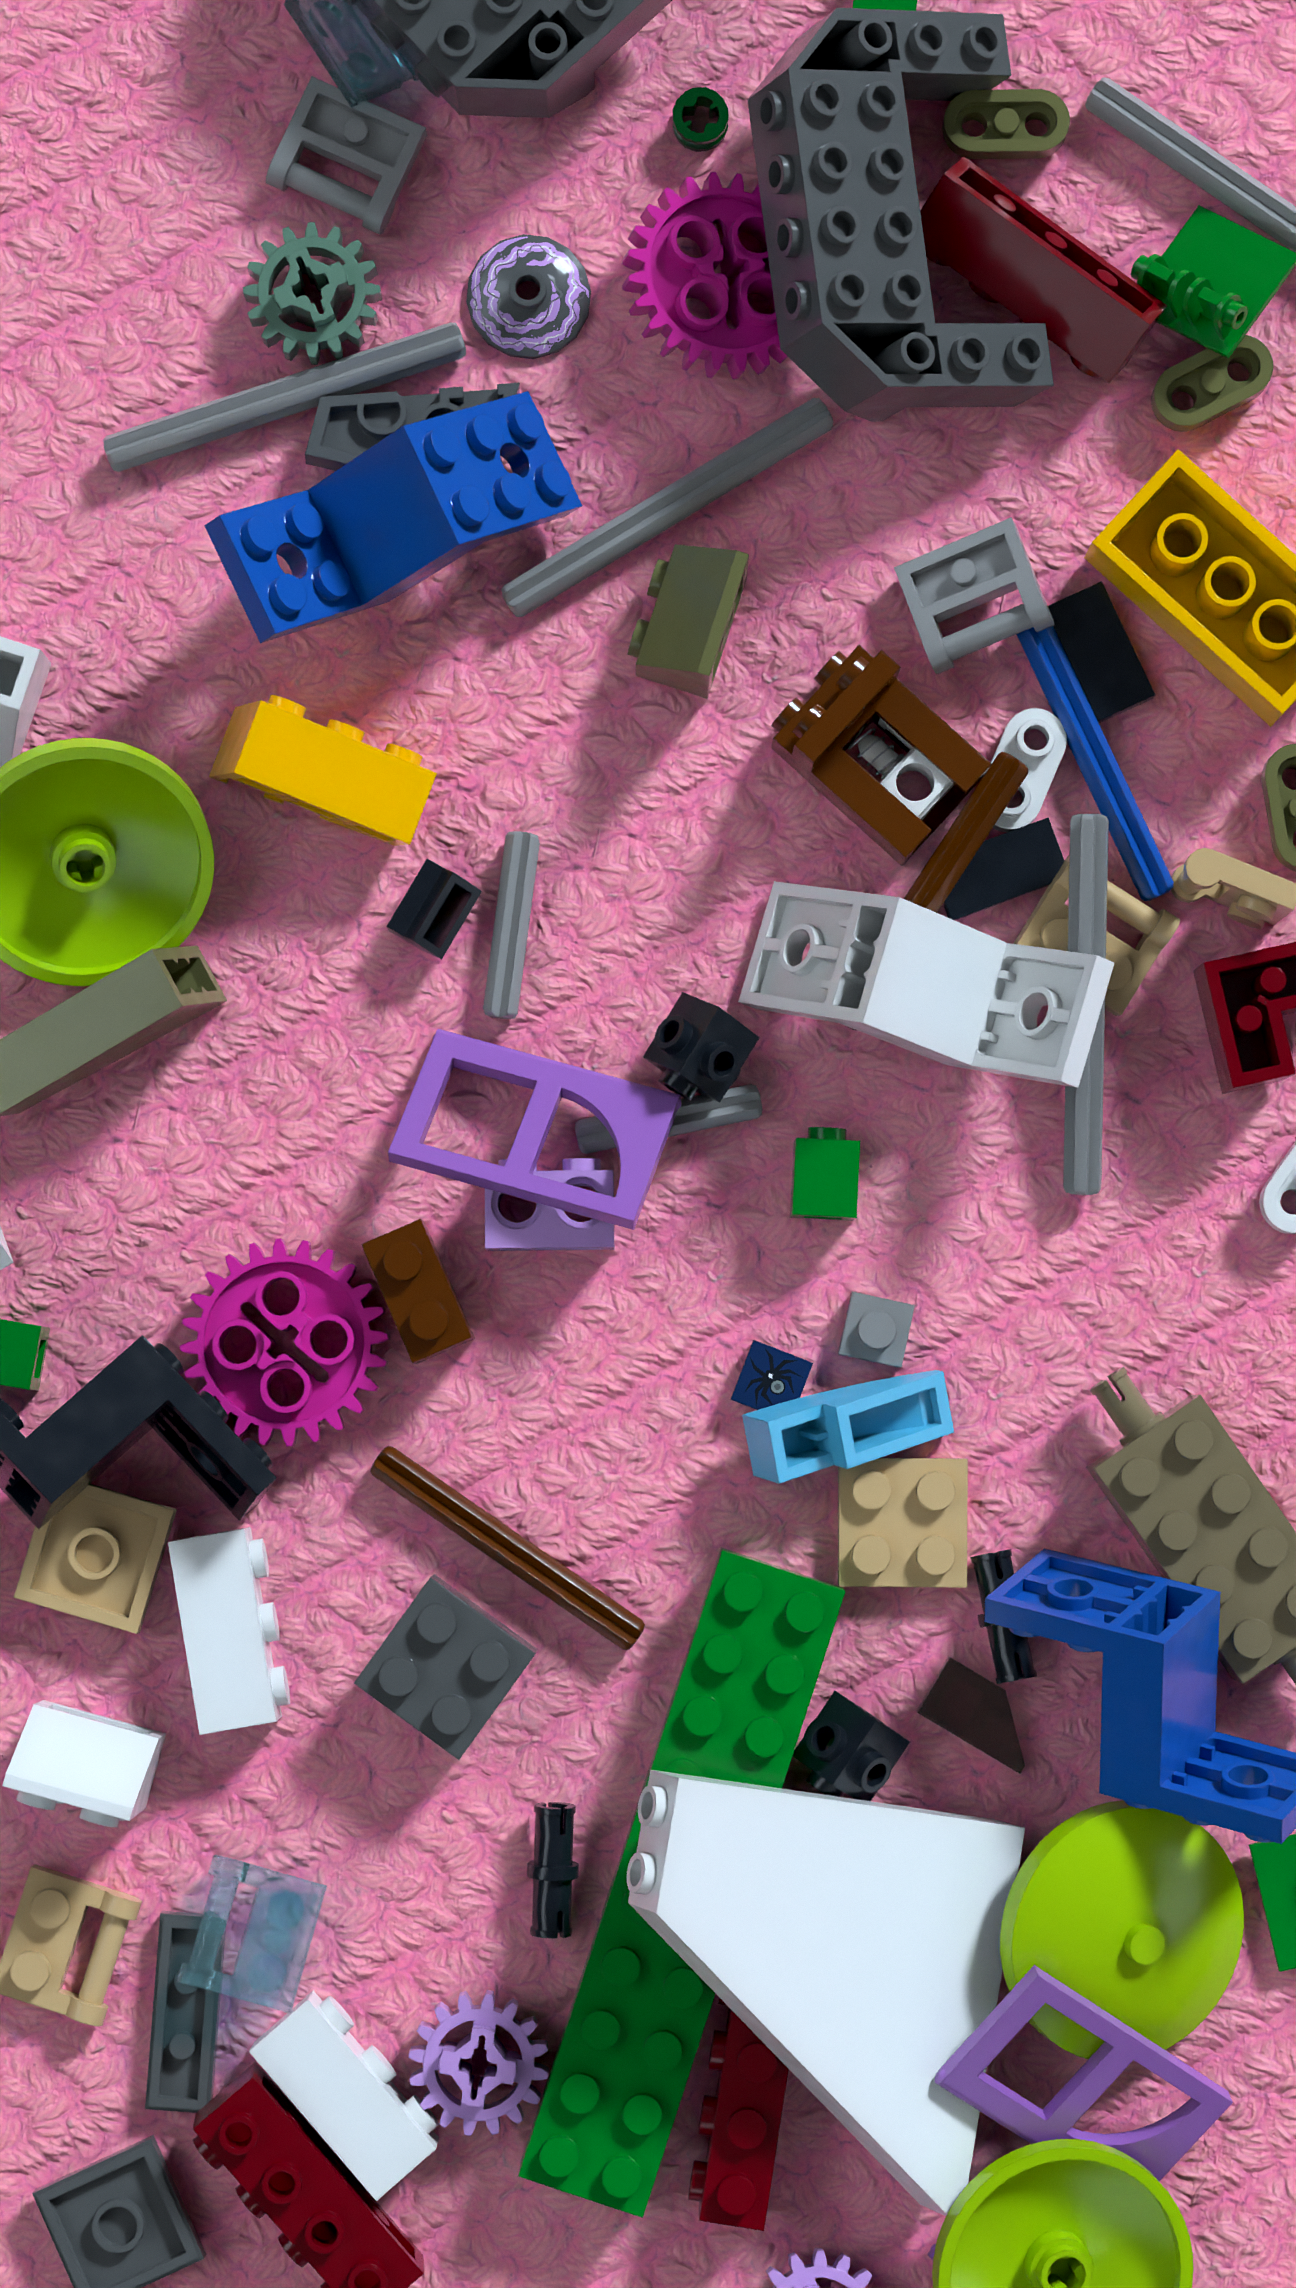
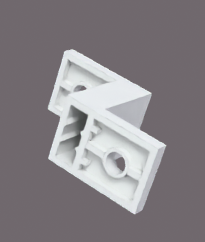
[738,881,1114,1088]

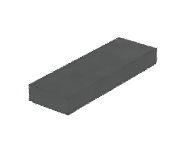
[145,1911,227,2113]

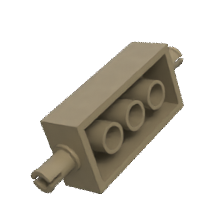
[1086,1367,1296,1685]

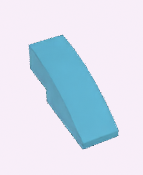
[742,1370,954,1484]

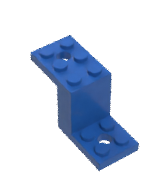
[204,391,582,643]
[985,1548,1296,1844]

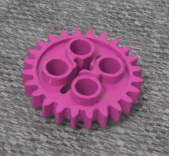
[622,172,788,380]
[180,1238,390,1447]

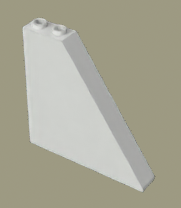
[627,1770,1025,2216]

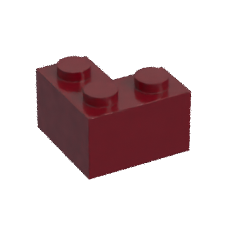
[1193,942,1296,1094]

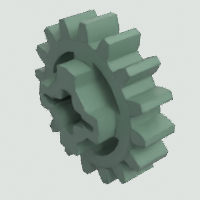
[243,222,382,365]

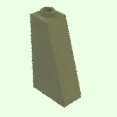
[0,946,227,1116]

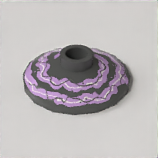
[466,234,591,359]

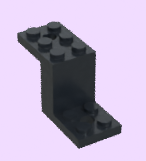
[0,1335,276,1529]

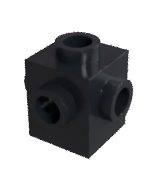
[643,992,760,1103]
[793,1691,910,1801]

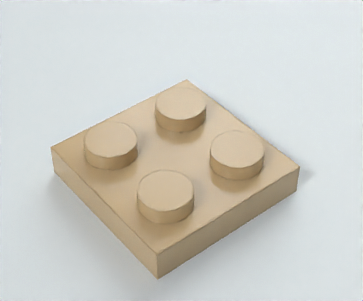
[838,1458,968,1588]
[14,1484,177,1634]

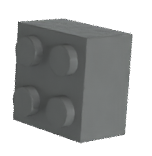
[354,1574,538,1760]

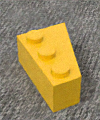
[209,695,437,846]

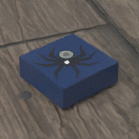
[730,1340,813,1410]

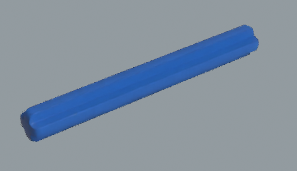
[1016,626,1174,901]

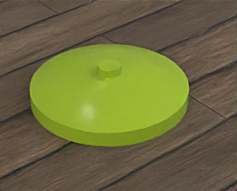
[0,738,214,986]
[1000,1800,1244,2061]
[932,2139,1193,2288]

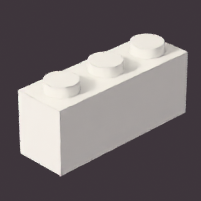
[168,1527,290,1735]
[249,1990,439,2201]

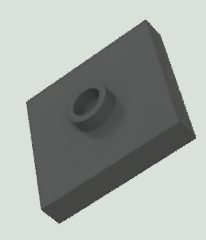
[32,2135,206,2288]

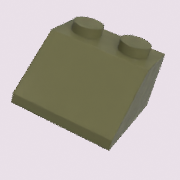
[628,544,749,699]

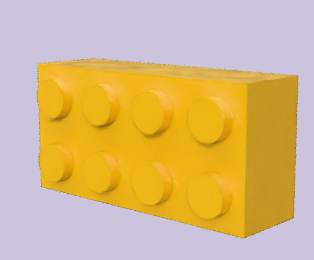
[1084,449,1296,727]

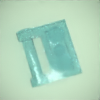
[177,1855,327,2013]

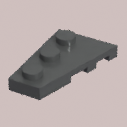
[305,383,520,471]

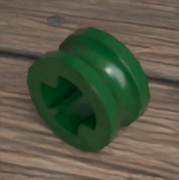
[673,87,728,152]

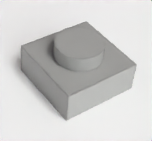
[838,1291,915,1368]

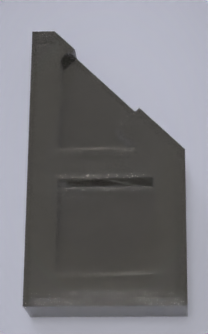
[916,1656,1025,1774]

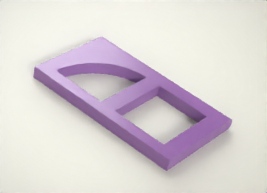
[388,1029,682,1230]
[935,1965,1233,2181]

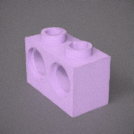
[485,1158,615,1251]

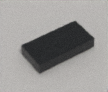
[1048,581,1155,723]
[943,818,1065,921]

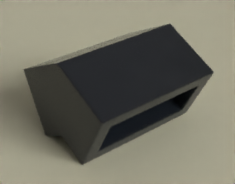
[386,859,482,959]

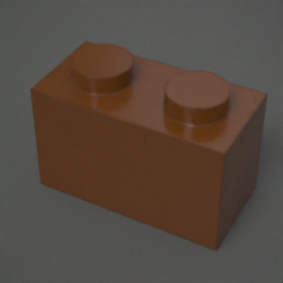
[361,1219,475,1364]

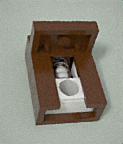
[771,645,991,866]

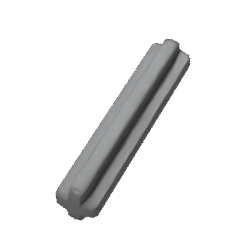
[483,831,540,1019]
[575,1084,763,1154]

